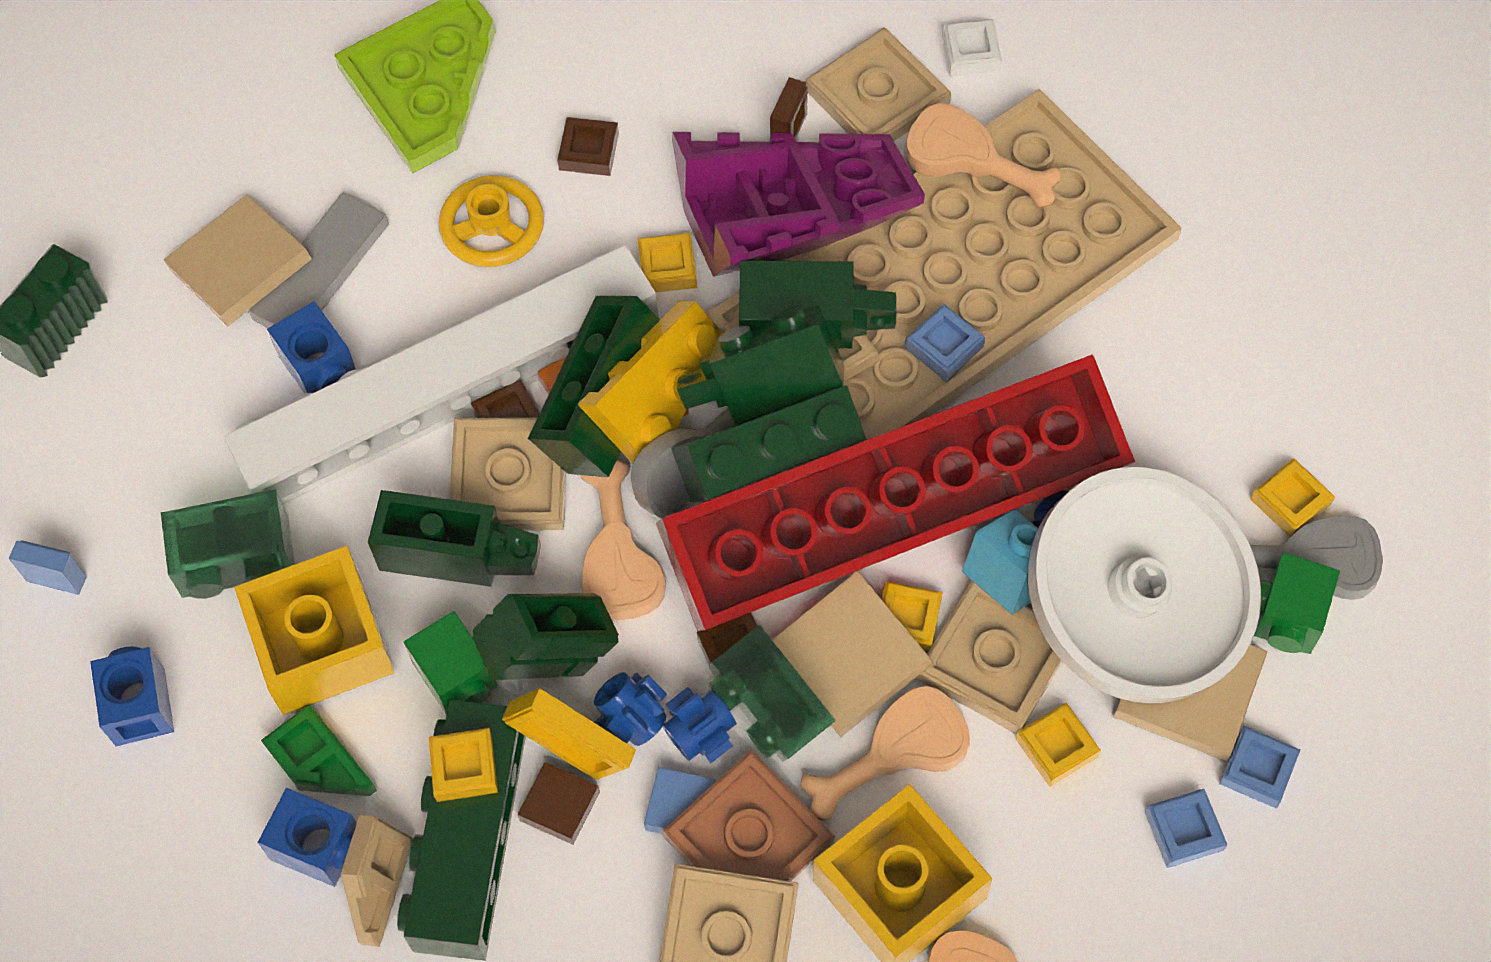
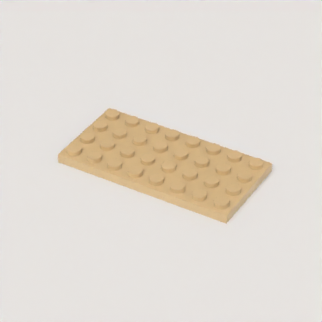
[706,89,1182,456]

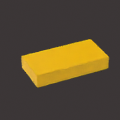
[502,688,636,780]

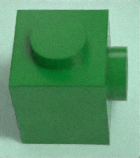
[1254,552,1341,655]
[403,611,498,716]

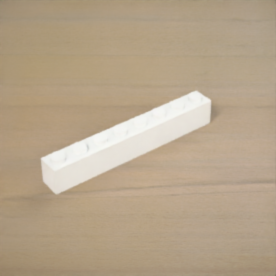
[223,245,659,514]

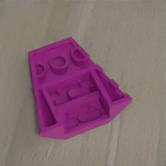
[672,132,925,277]

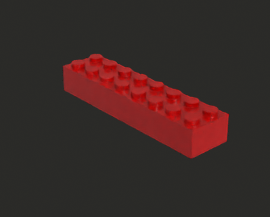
[656,354,1135,631]

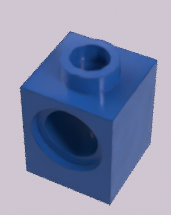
[267,301,356,394]
[90,646,174,747]
[257,787,357,887]

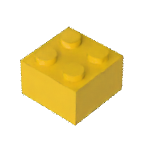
[234,546,395,715]
[813,784,993,962]

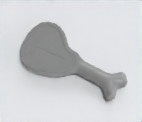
[631,408,736,519]
[1250,516,1383,600]

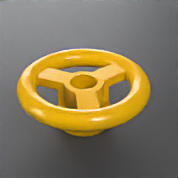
[438,175,544,267]

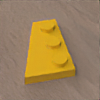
[578,301,723,464]

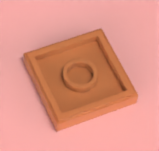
[662,750,835,882]

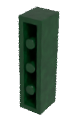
[397,700,526,961]

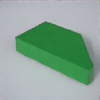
[261,704,377,796]

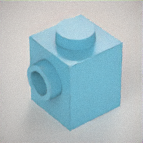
[962,509,1038,615]

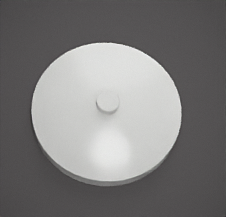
[1028,467,1261,703]

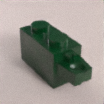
[739,261,897,349]
[677,305,844,424]
[367,490,541,587]

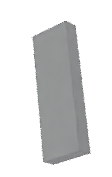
[248,192,389,328]

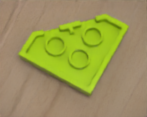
[334,0,496,174]

